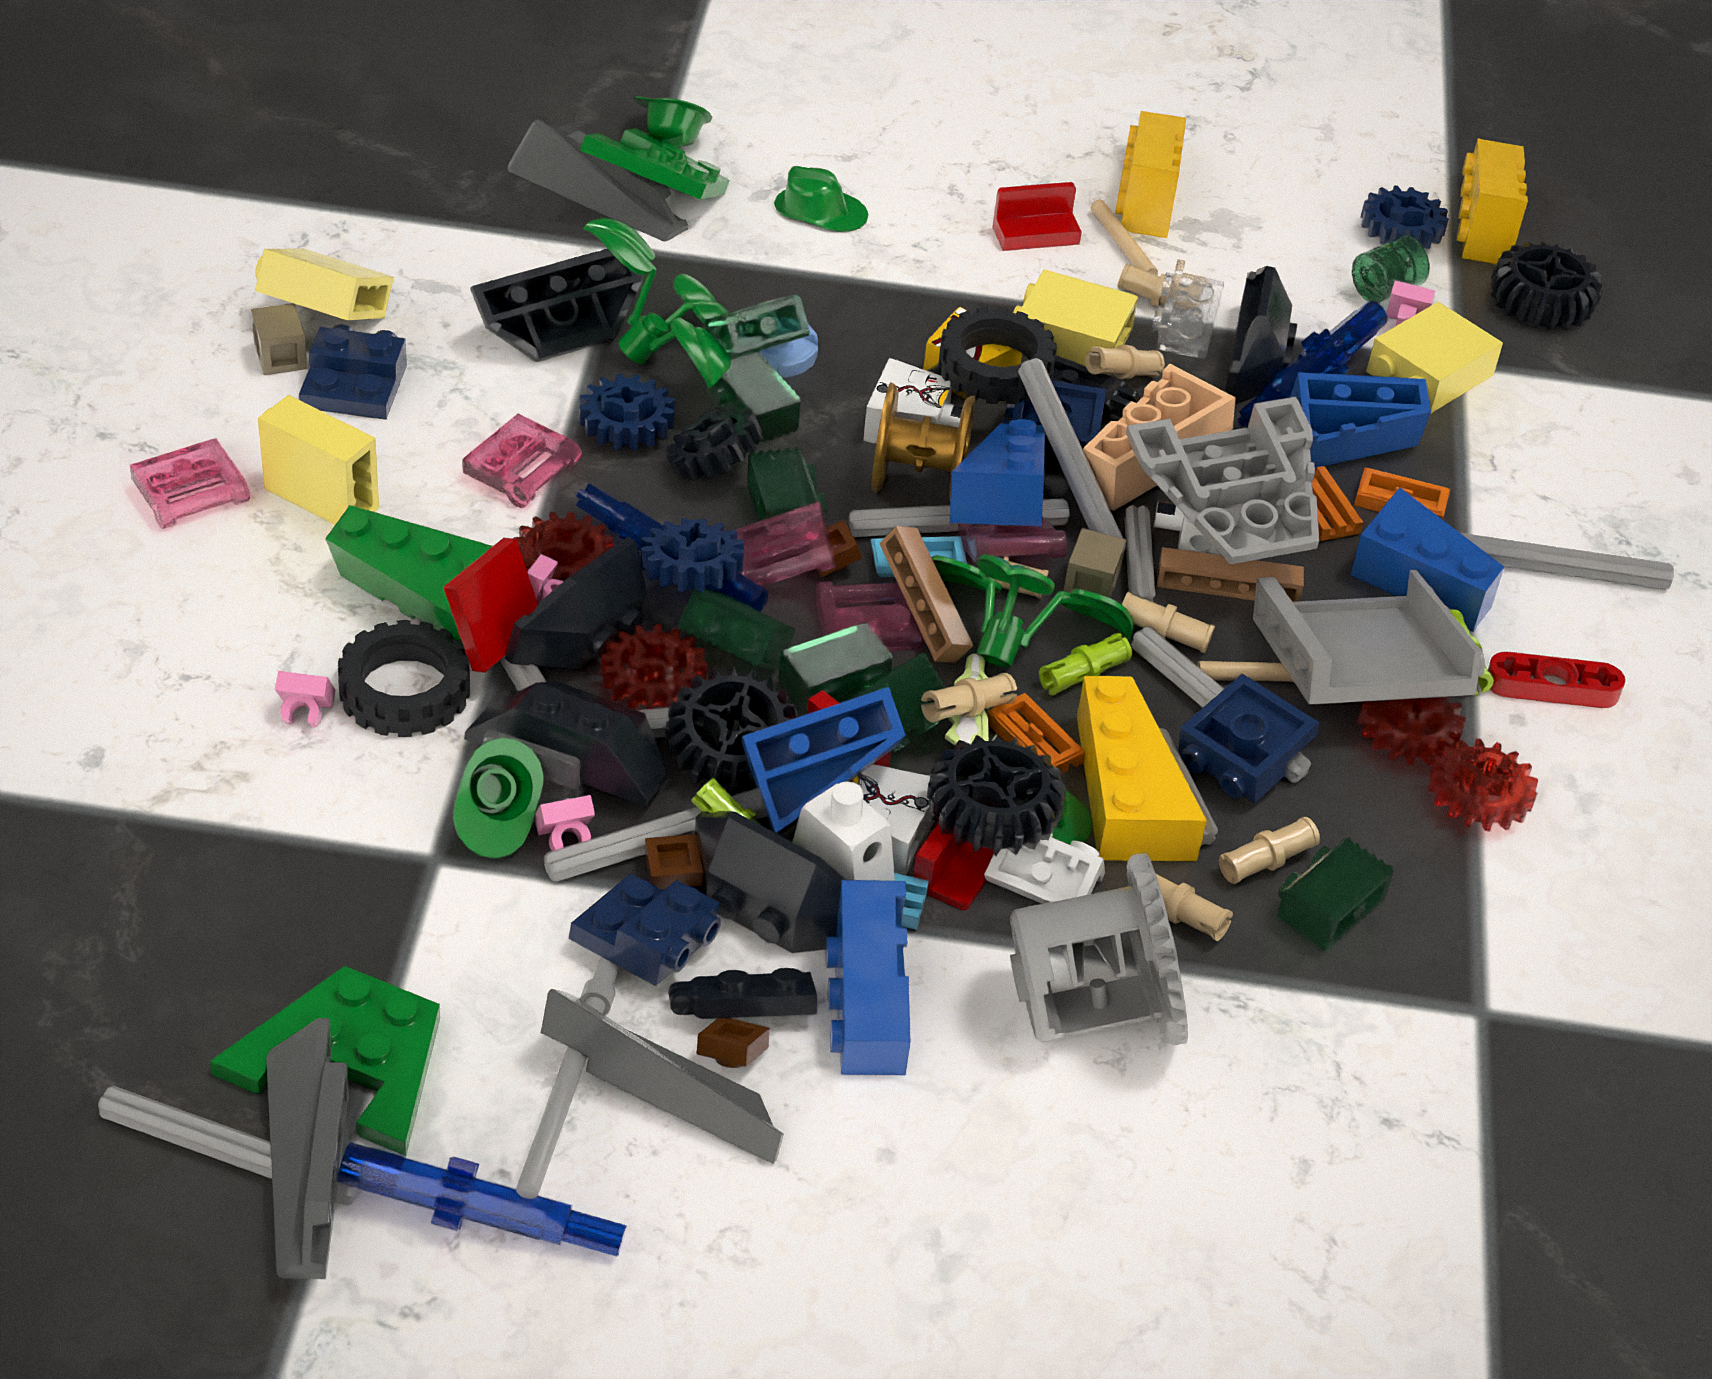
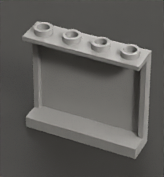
[1253,570,1485,704]

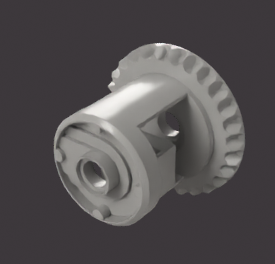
[1010,852,1188,1045]

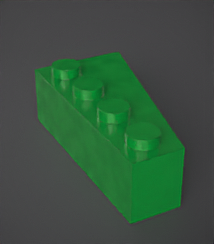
[325,505,492,652]

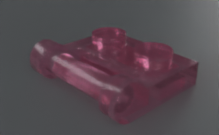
[462,413,582,508]
[129,438,250,529]
[735,502,836,596]
[958,516,1067,562]
[816,578,923,655]

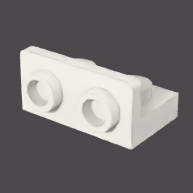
[984,833,1106,904]

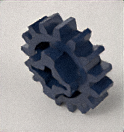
[1360,185,1449,251]
[579,374,675,451]
[641,518,744,592]

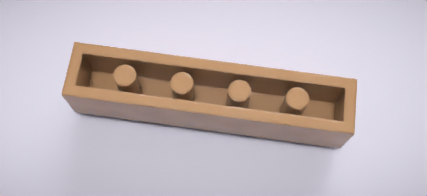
[879,526,974,663]
[1156,547,1304,602]

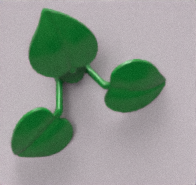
[582,218,732,388]
[931,554,1133,668]

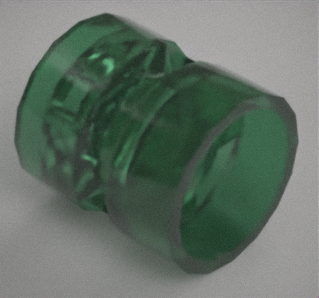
[1351,236,1430,304]

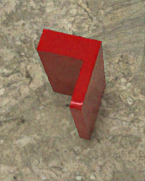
[992,182,1082,251]
[913,823,994,911]

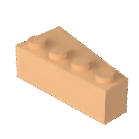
[1083,364,1235,511]

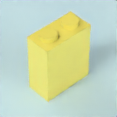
[255,248,394,320]
[1013,269,1138,375]
[1366,302,1503,414]
[258,395,379,525]

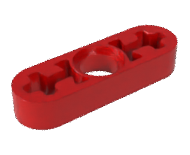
[1487,651,1626,708]

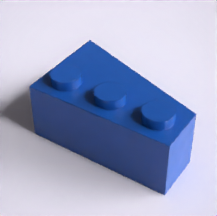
[1290,372,1431,468]
[950,419,1045,526]
[1350,488,1504,632]
[742,687,905,835]
[825,880,911,1075]

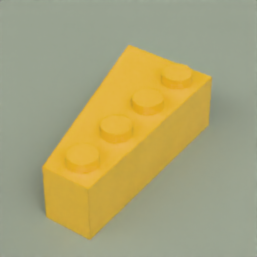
[1115,111,1186,238]
[1456,139,1528,264]
[1077,676,1207,861]

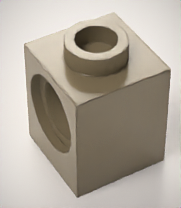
[251,303,307,375]
[1064,528,1126,599]

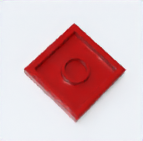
[443,537,538,673]

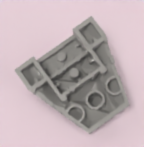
[1126,397,1319,564]

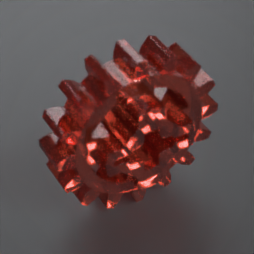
[514,511,613,582]
[601,624,707,710]
[1358,696,1466,765]
[1428,738,1539,832]

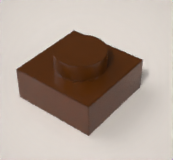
[802,520,863,577]
[645,834,703,889]
[696,1018,770,1068]

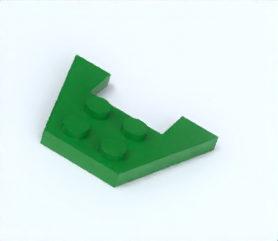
[580,128,730,200]
[210,966,440,1156]

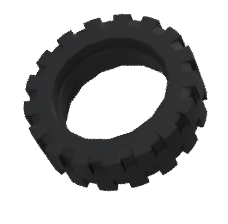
[938,307,1057,405]
[338,620,470,737]

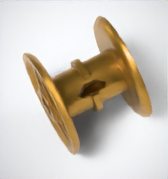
[871,382,975,500]

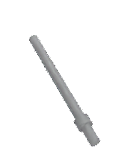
[516,957,619,1199]

